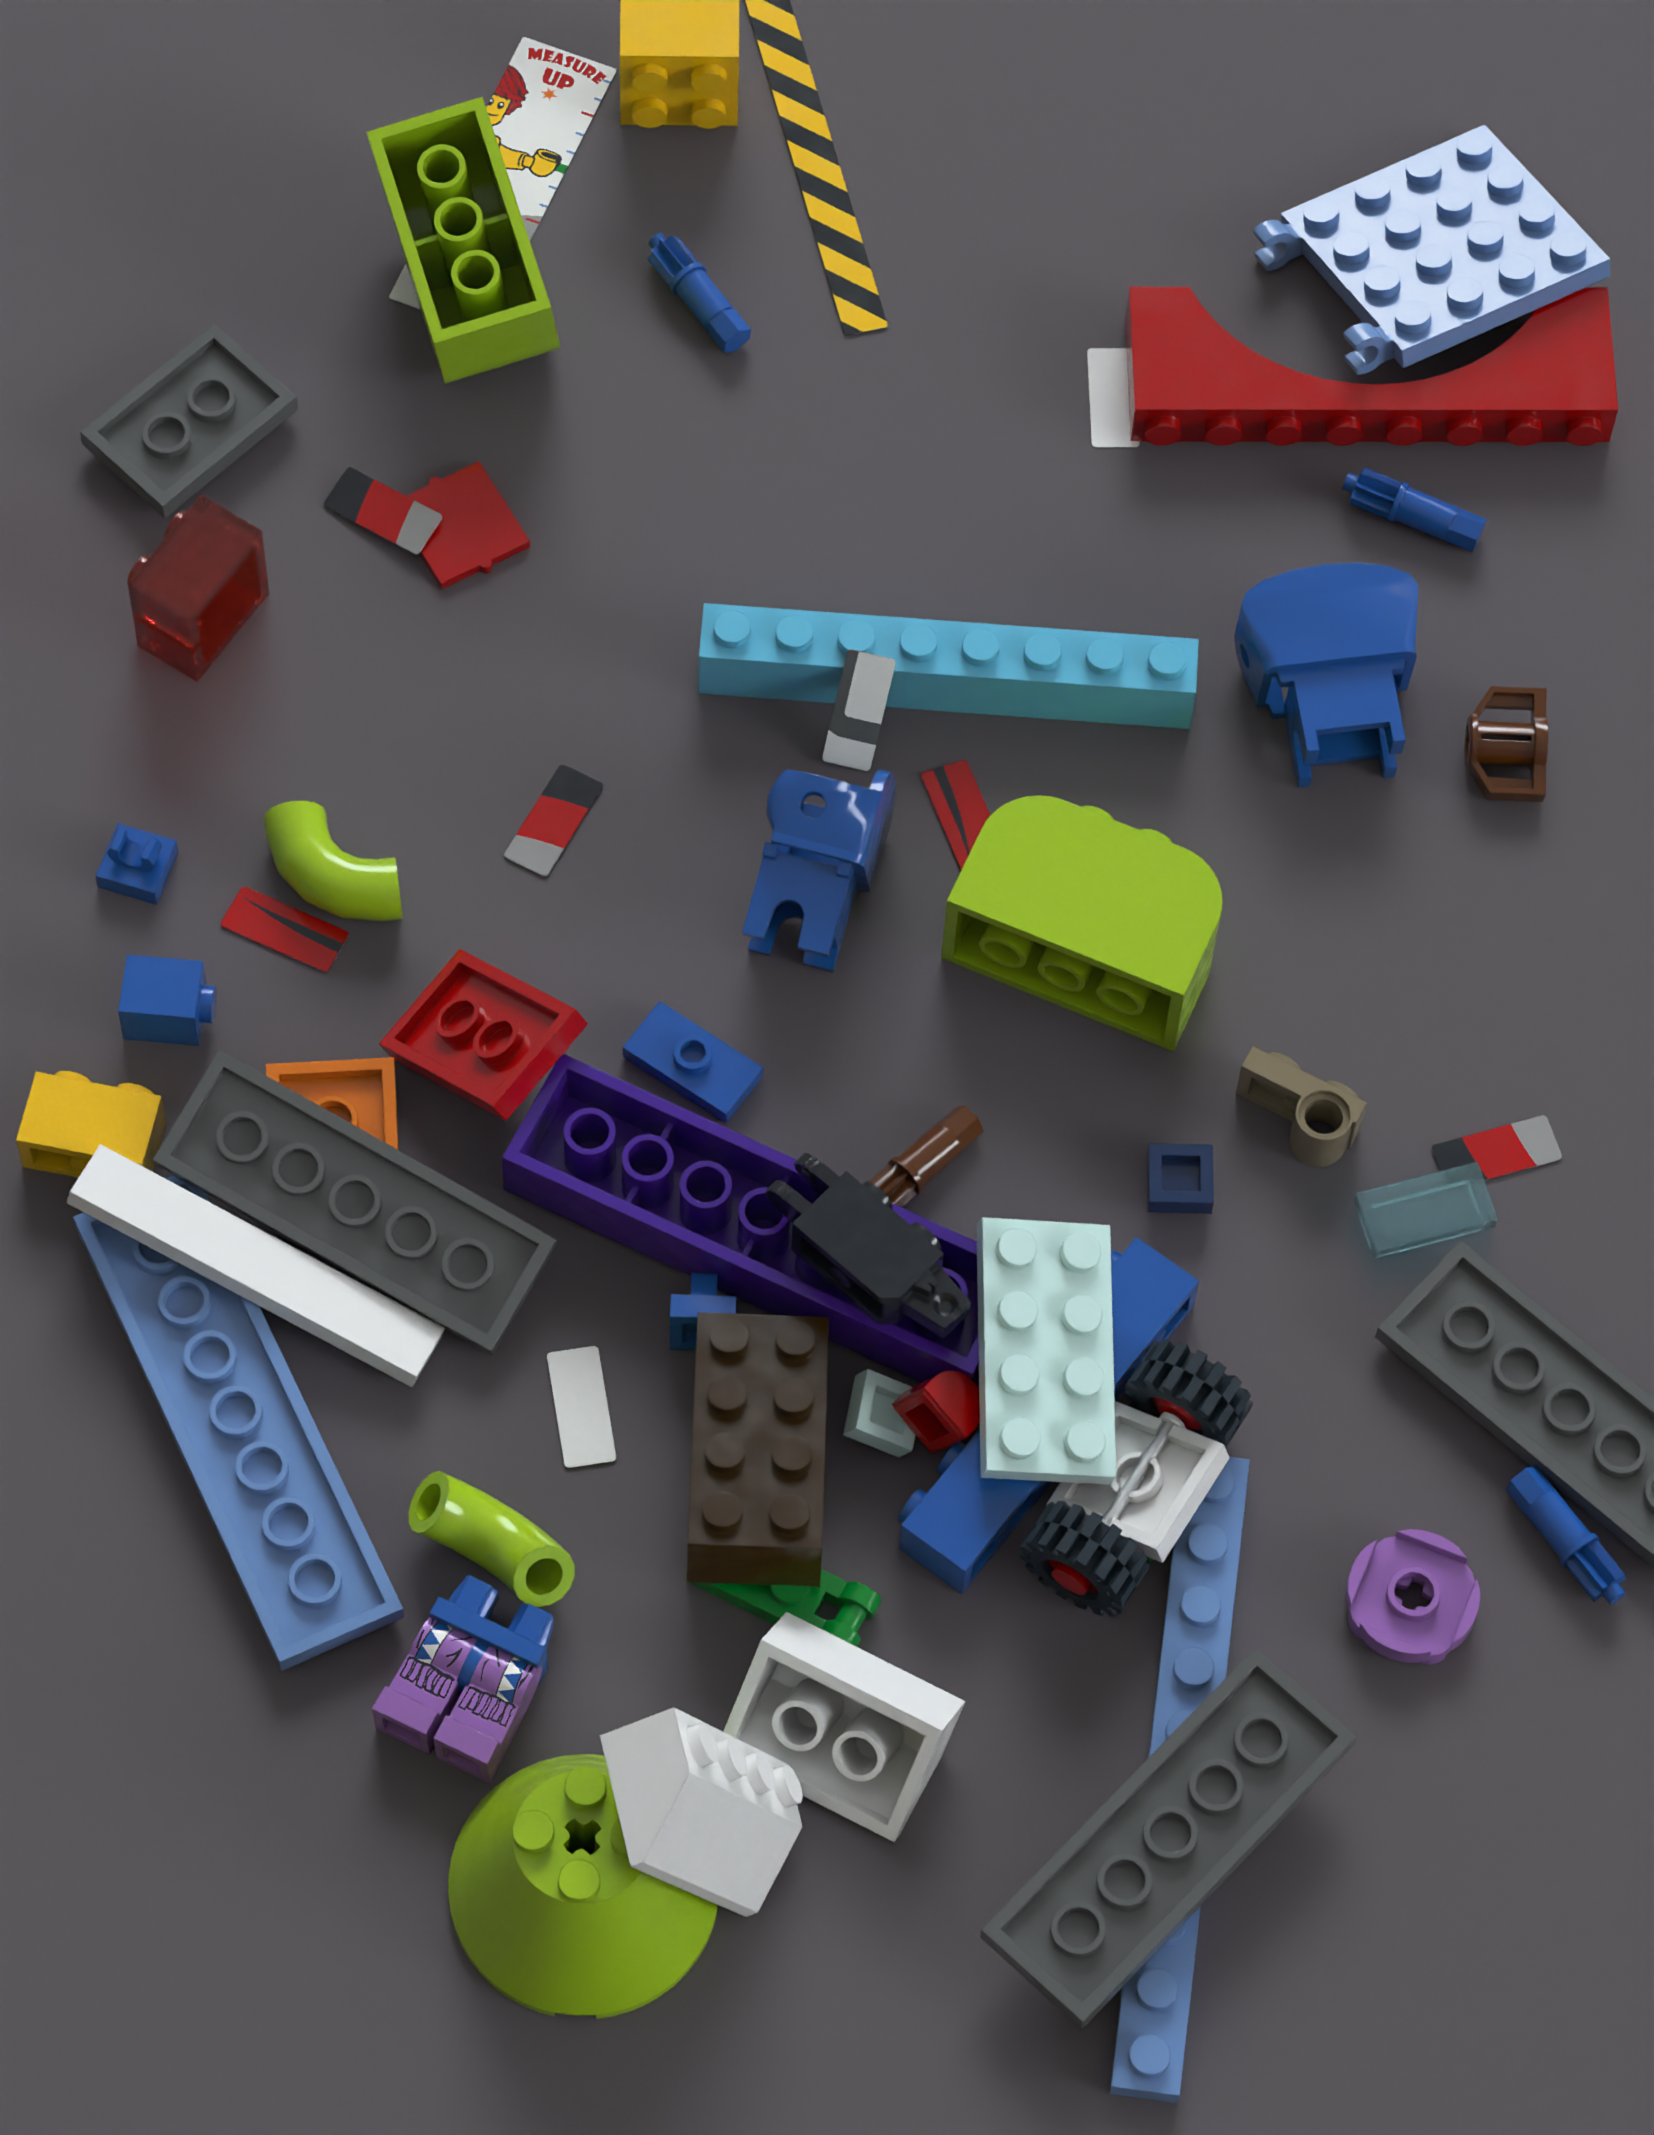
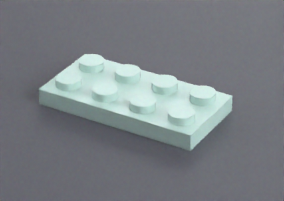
[977,1217,1116,1484]

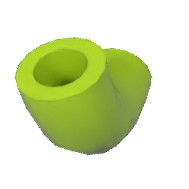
[264,801,402,921]
[408,1471,575,1607]

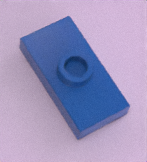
[622,1001,763,1124]

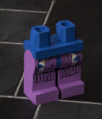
[372,1575,554,1784]

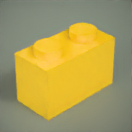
[16,1071,166,1178]

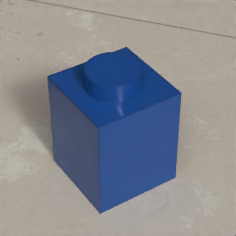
[118,954,217,1046]

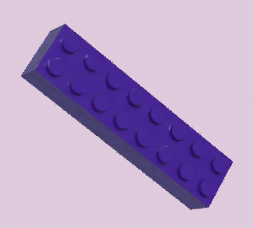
[502,1054,979,1387]

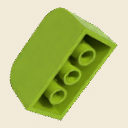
[366,96,560,384]
[941,795,1223,1052]

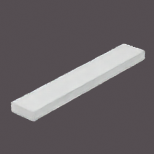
[66,1144,445,1387]

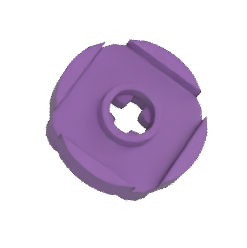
[1345,1529,1481,1665]

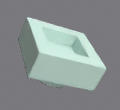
[843,1369,915,1458]

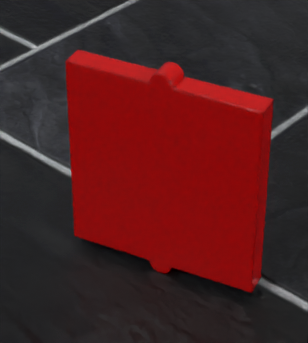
[406,461,530,589]

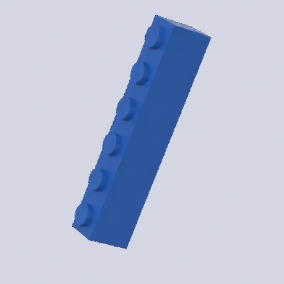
[897,1237,1199,1594]

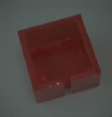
[127,494,270,682]

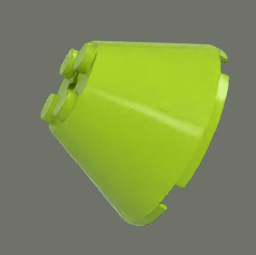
[448,1754,718,2019]

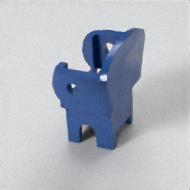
[1234,563,1419,788]
[742,769,896,973]

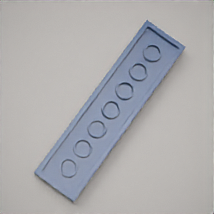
[73,1175,404,1671]

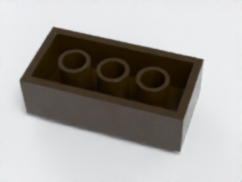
[687,1312,829,1587]

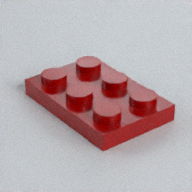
[378,949,588,1121]

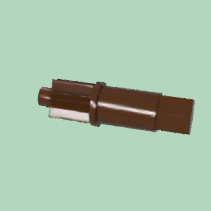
[868,1105,984,1207]

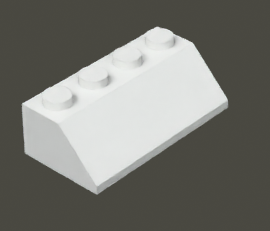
[600,1707,803,1917]

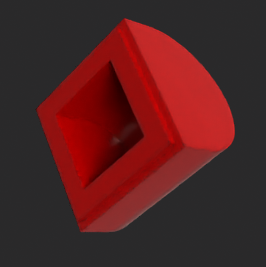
[891,1371,980,1454]

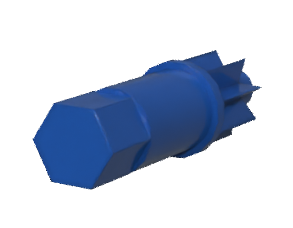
[647,233,751,353]
[1342,467,1487,552]
[1506,1465,1626,1605]

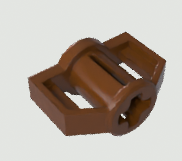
[1464,686,1548,802]

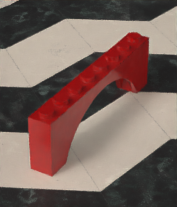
[1125,286,1618,446]

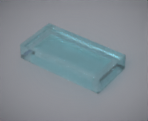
[1354,1162,1498,1259]

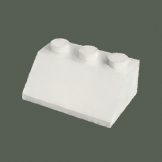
[723,1612,965,1842]

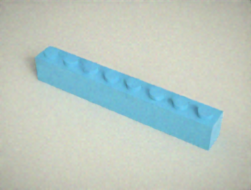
[698,603,1199,729]

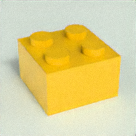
[620,0,739,129]

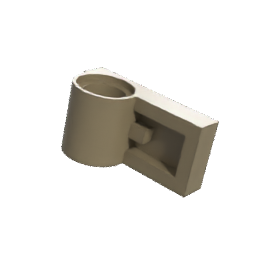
[1236,1046,1367,1167]

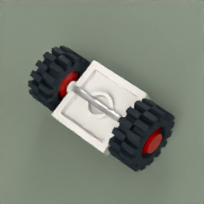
[1019,1340,1253,1617]

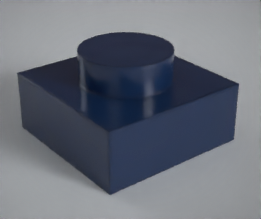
[1147,1143,1214,1214]

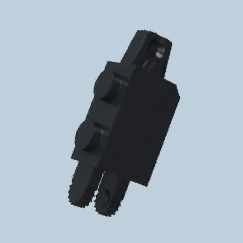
[766,1153,971,1338]

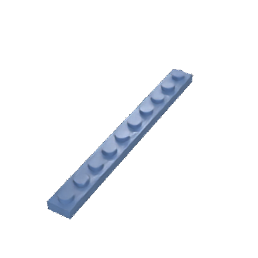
[1109,1457,1250,2103]

